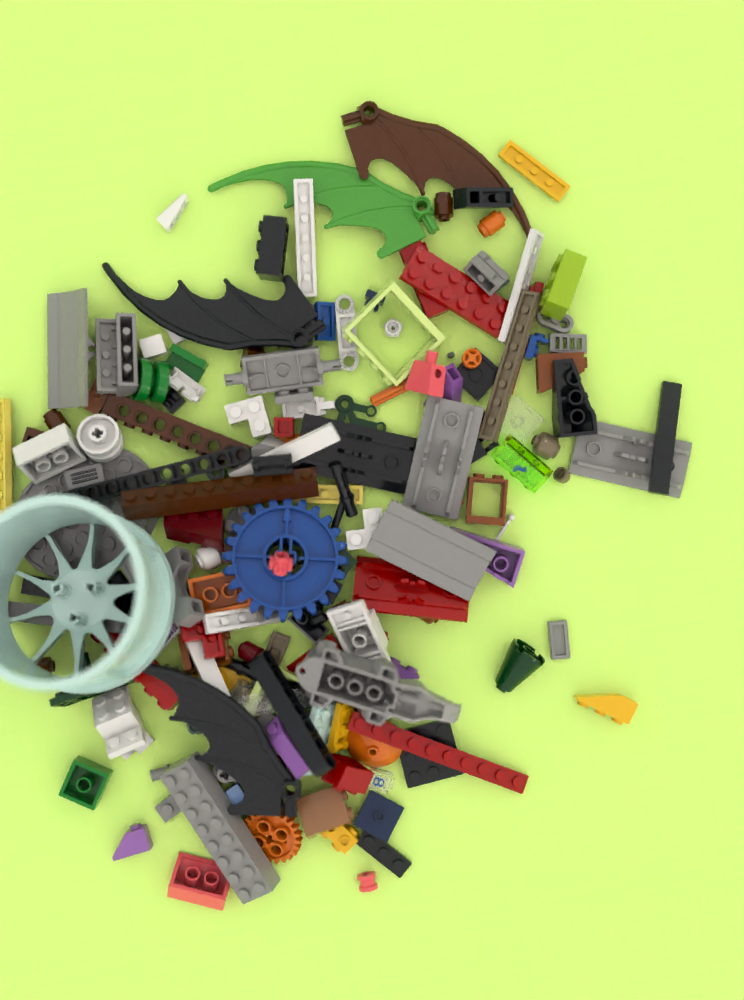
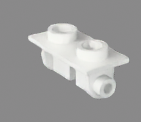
[169,367,206,403]

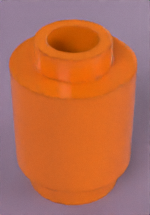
[477,210,506,238]

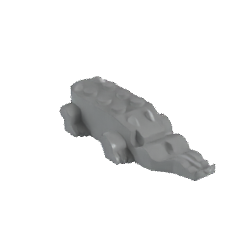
[295,639,462,726]

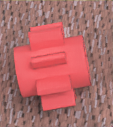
[269,551,293,576]

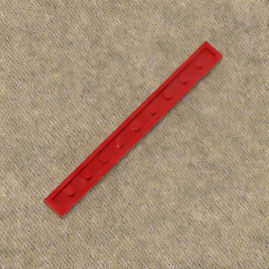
[346,710,529,794]

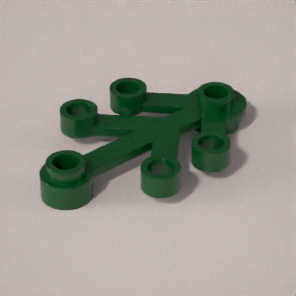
[335,395,386,431]

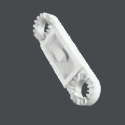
[335,294,359,372]

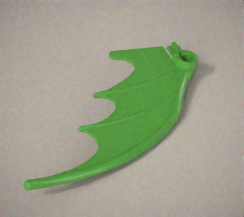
[207,161,440,259]

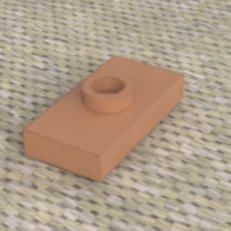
[82,380,109,414]

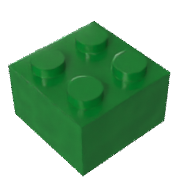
[58,755,114,811]

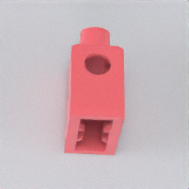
[405,350,446,398]

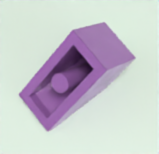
[112,822,153,861]

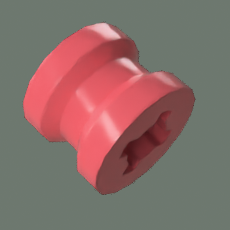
[357,871,378,892]

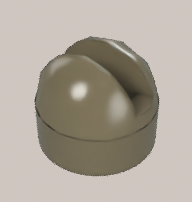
[553,467,570,484]

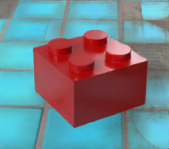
[321,753,374,795]

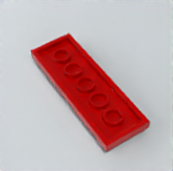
[399,245,509,339]

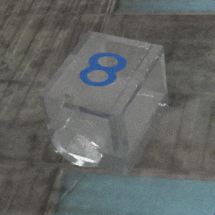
[368,767,395,795]

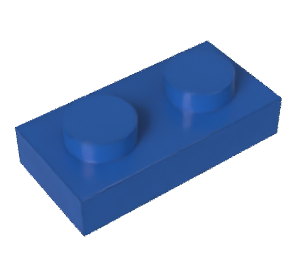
[314,301,335,342]

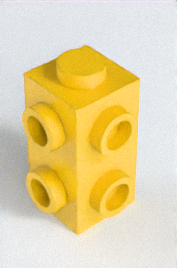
[320,824,358,855]

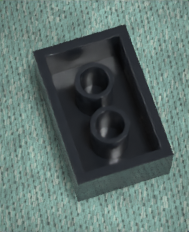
[254,215,289,282]

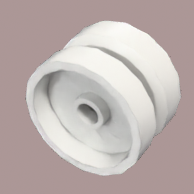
[77,414,124,462]

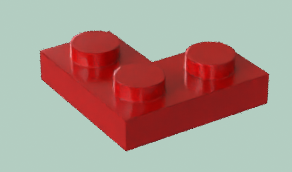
[180,620,225,660]

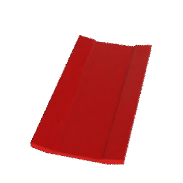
[352,556,469,623]

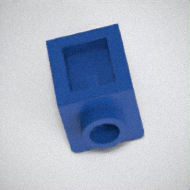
[523,333,549,361]

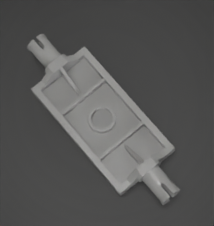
[224,346,341,395]

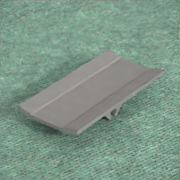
[47,288,96,409]
[402,395,484,520]
[568,421,692,498]
[365,499,497,601]

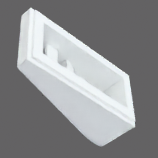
[156,193,189,233]

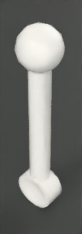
[495,513,515,540]

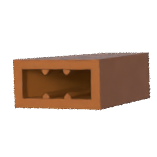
[535,352,587,394]

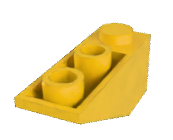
[574,693,638,725]

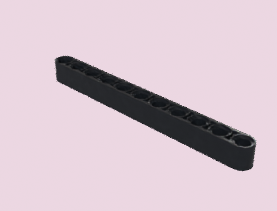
[56,445,251,502]

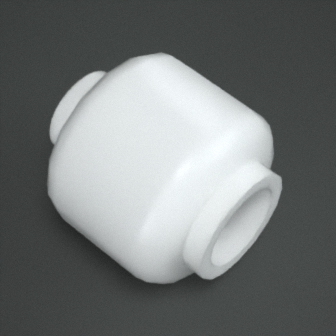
[194,546,224,571]

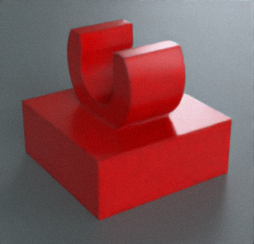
[274,417,295,437]

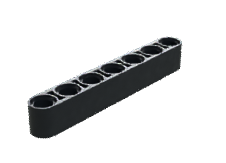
[248,650,336,778]

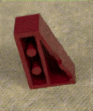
[163,509,225,552]

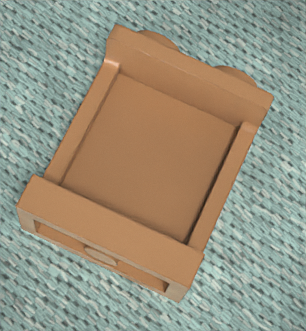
[297,787,354,839]

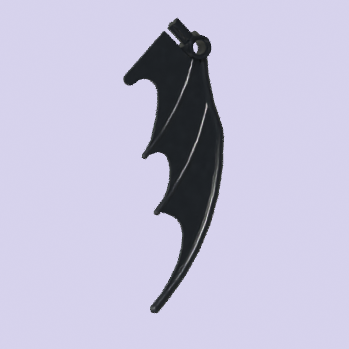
[102,262,326,351]
[142,663,302,818]

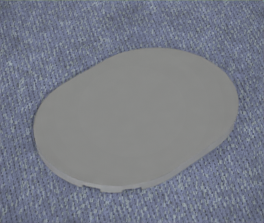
[18,448,159,579]

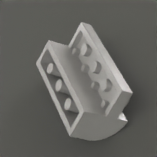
[95,313,138,397]

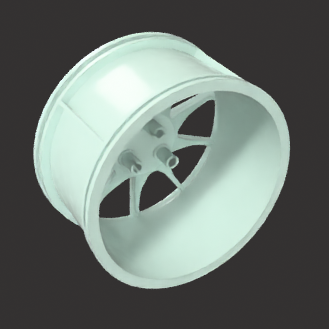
[0,494,176,694]

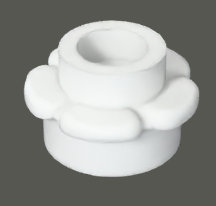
[384,319,402,337]

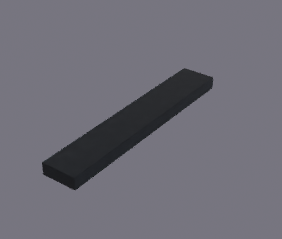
[648,381,682,496]

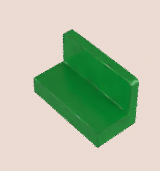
[166,343,209,383]

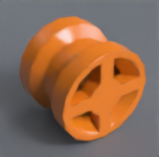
[461,348,482,369]

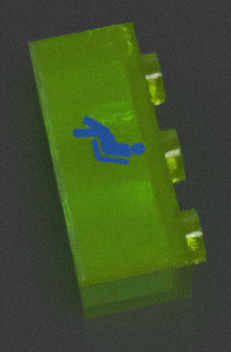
[491,434,553,493]

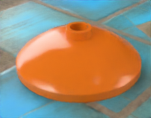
[347,720,402,767]

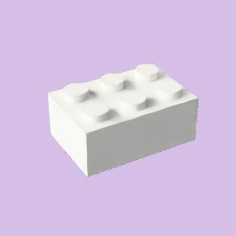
[12,423,87,485]

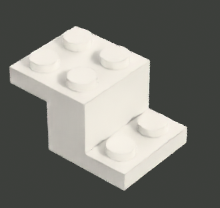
[91,686,146,759]

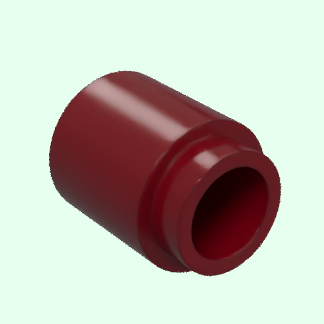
[238,641,264,663]

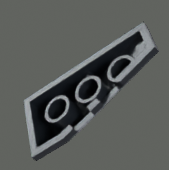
[552,358,598,438]

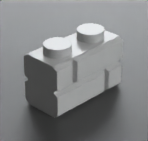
[463,250,510,297]

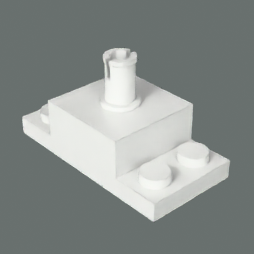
[326,599,392,662]

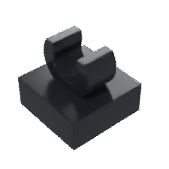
[162,388,187,415]

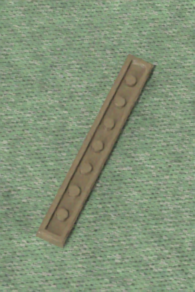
[478,290,542,443]

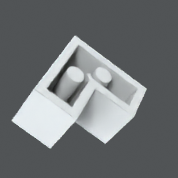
[224,395,273,439]
[346,507,383,550]

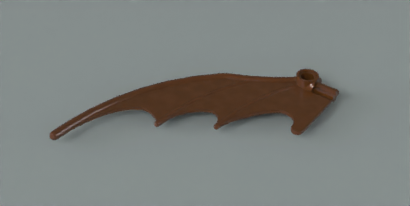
[340,101,531,238]

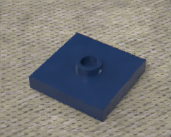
[353,790,404,843]

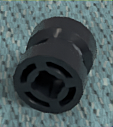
[304,602,329,627]

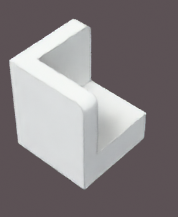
[139,334,169,360]

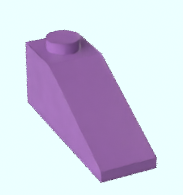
[266,716,310,779]

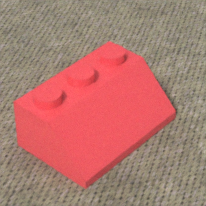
[167,852,230,911]

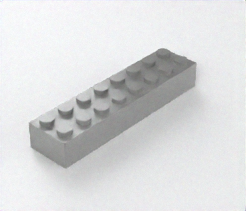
[159,751,281,904]

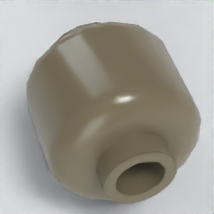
[531,432,561,460]

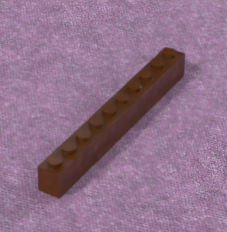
[121,467,319,521]

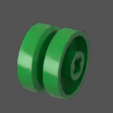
[132,358,169,404]

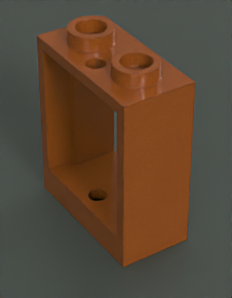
[465,473,508,526]

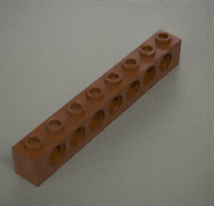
[102,394,253,468]

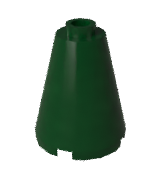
[495,638,545,693]

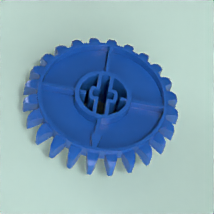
[222,499,348,623]

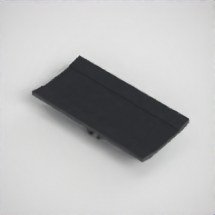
[293,413,416,494]

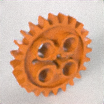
[244,807,303,865]

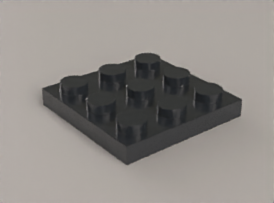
[400,721,463,788]

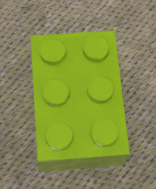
[538,249,587,321]

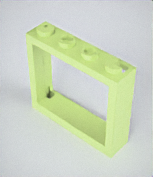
[341,281,446,387]

